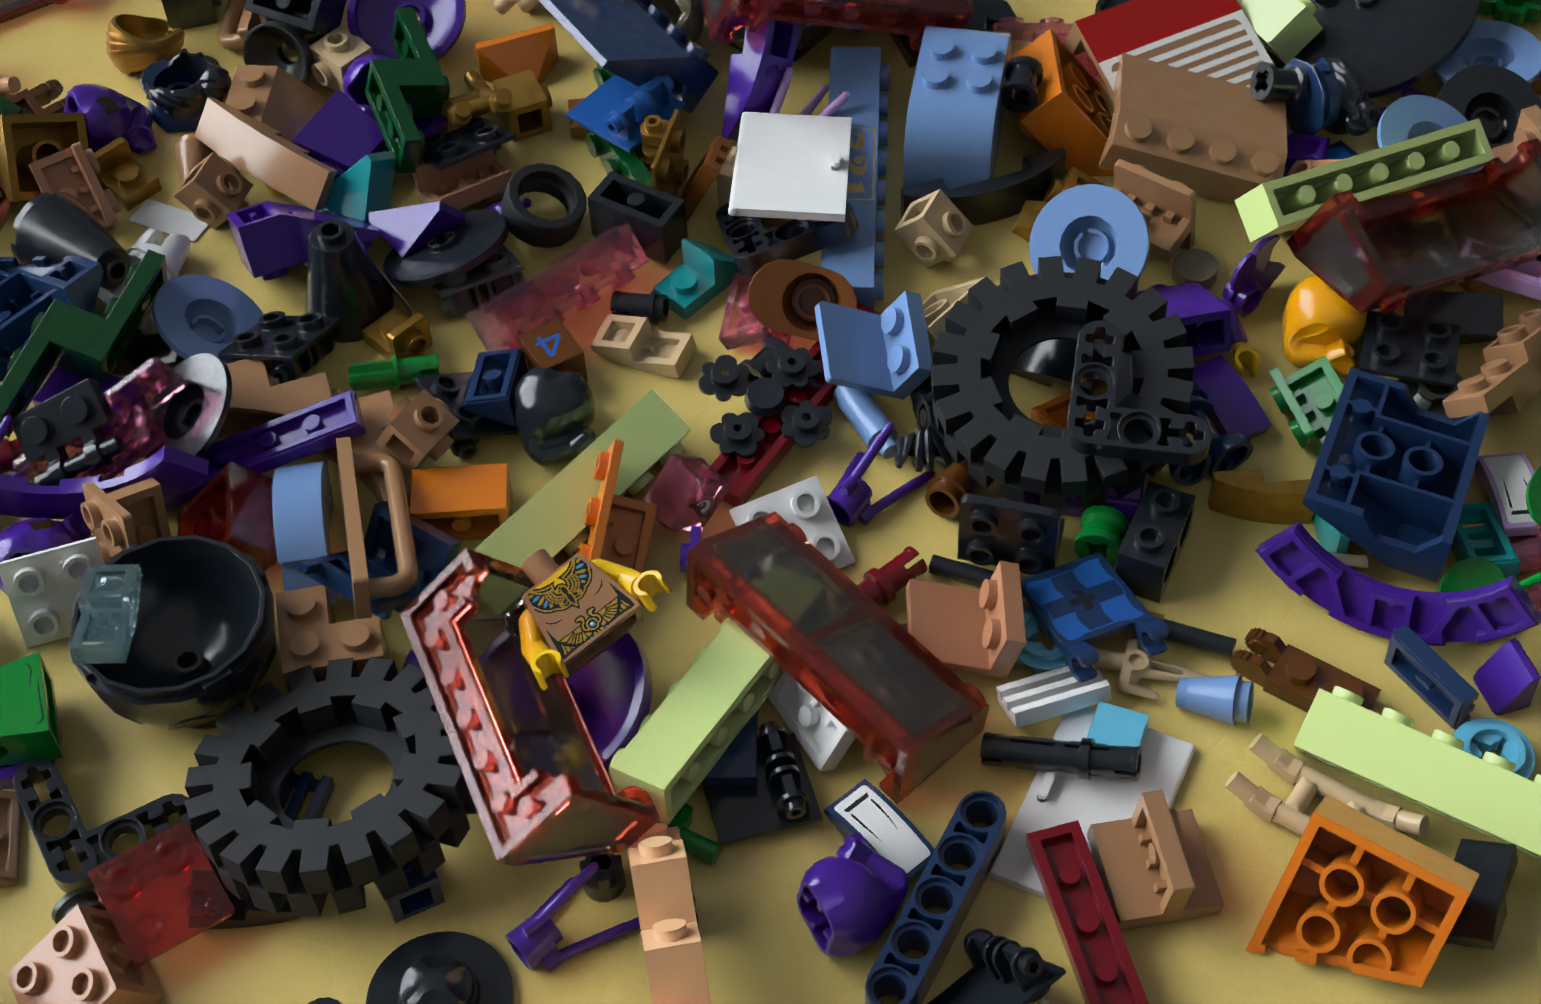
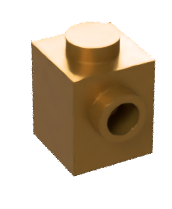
[493,69,553,142]

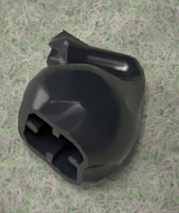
[513,367,596,466]

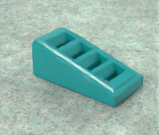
[1452,502,1520,581]

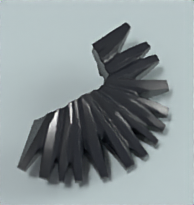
[894,375,953,472]

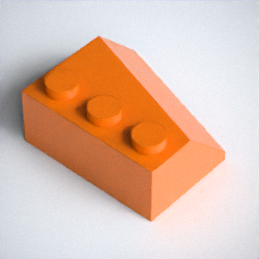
[1011,28,1114,177]
[1245,795,1480,988]

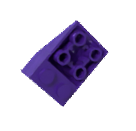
[226,201,381,281]

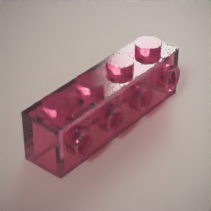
[465,223,649,352]

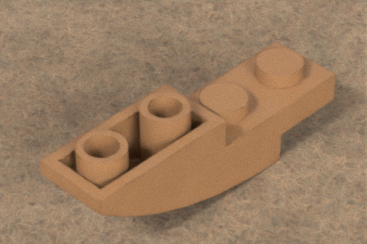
[1442,308,1541,419]

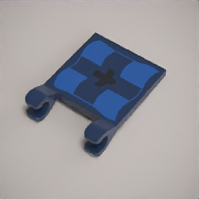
[1021,552,1169,682]

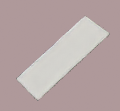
[129,198,208,242]

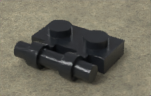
[11,378,126,486]

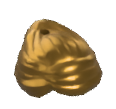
[106,14,185,74]

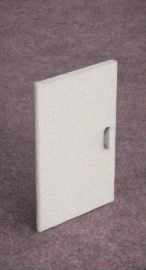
[728,112,852,222]
[990,707,1196,900]

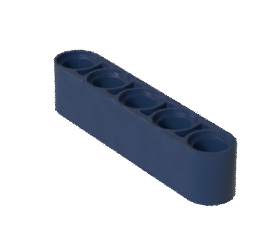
[865,791,1006,1004]

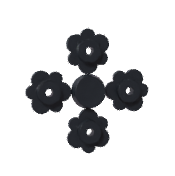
[699,345,832,458]

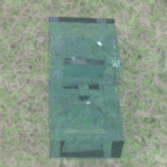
[69,564,141,664]

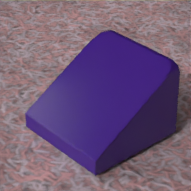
[1473,638,1541,716]

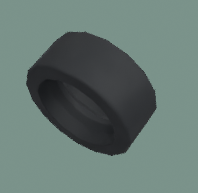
[501,163,587,248]

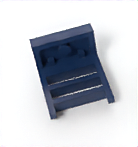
[298,501,462,620]

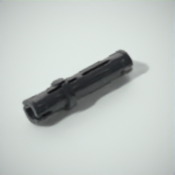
[980,732,1142,781]

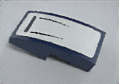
[823,779,935,879]

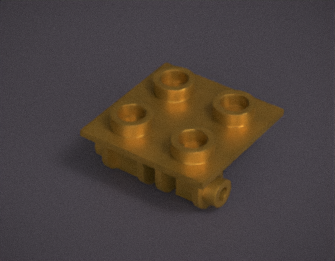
[640,109,689,197]

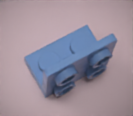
[815,290,933,400]

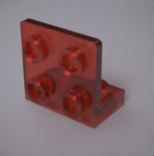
[87,820,235,966]

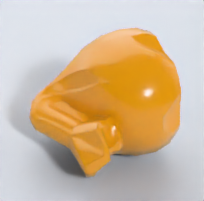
[1282,272,1367,377]

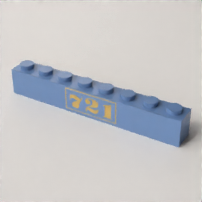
[821,47,889,310]

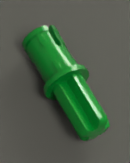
[348,353,440,391]

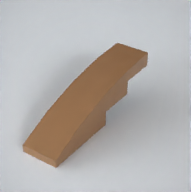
[194,97,337,211]

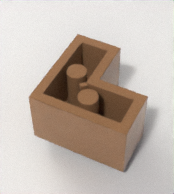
[275,585,390,692]

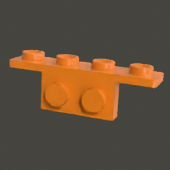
[577,439,657,573]

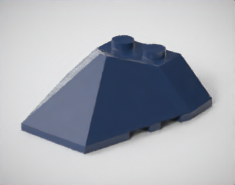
[0,256,104,382]

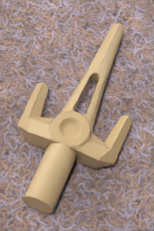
[1093,637,1211,700]

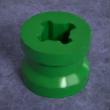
[1074,505,1129,565]

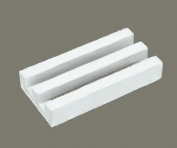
[996,665,1111,728]

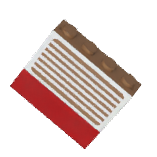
[1064,0,1273,97]

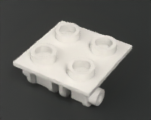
[729,475,855,583]
[0,536,105,648]

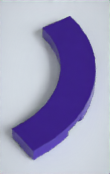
[0,445,209,519]
[1255,521,1541,646]

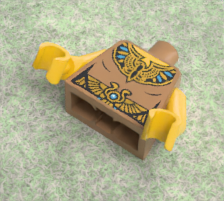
[518,549,672,690]

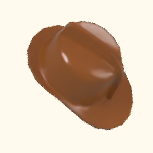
[748,259,857,341]

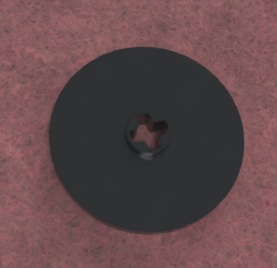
[383,210,509,288]

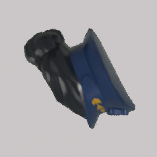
[141,48,232,132]
[1283,57,1381,136]

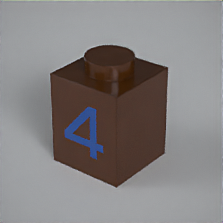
[518,318,588,382]

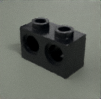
[1115,481,1196,603]

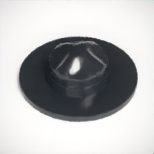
[1437,65,1541,175]
[142,353,232,459]
[366,931,514,1004]

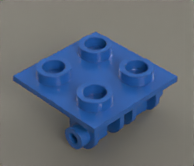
[566,74,685,153]

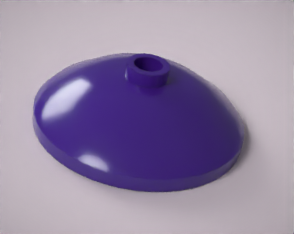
[347,0,466,60]

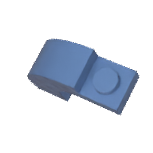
[272,461,339,605]

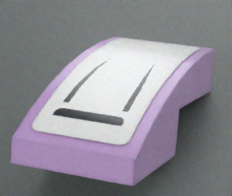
[1475,452,1541,537]

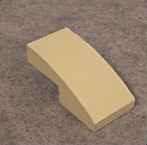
[590,314,697,378]

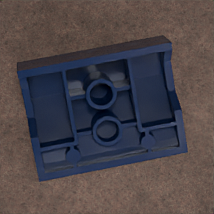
[539,0,719,113]
[1302,367,1491,583]

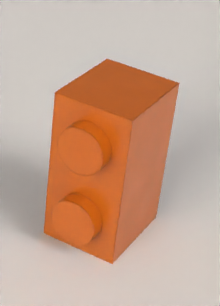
[410,463,513,541]

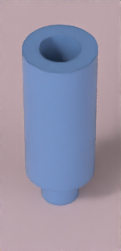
[833,385,898,459]

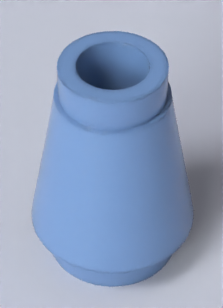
[1175,675,1254,726]

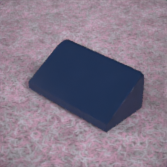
[463,348,529,426]

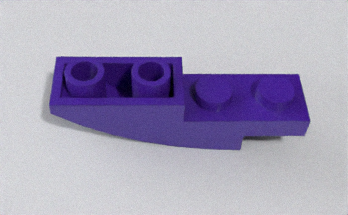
[722,0,801,142]

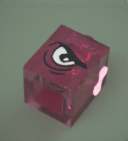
[643,453,731,532]

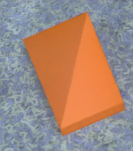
[475,23,559,84]

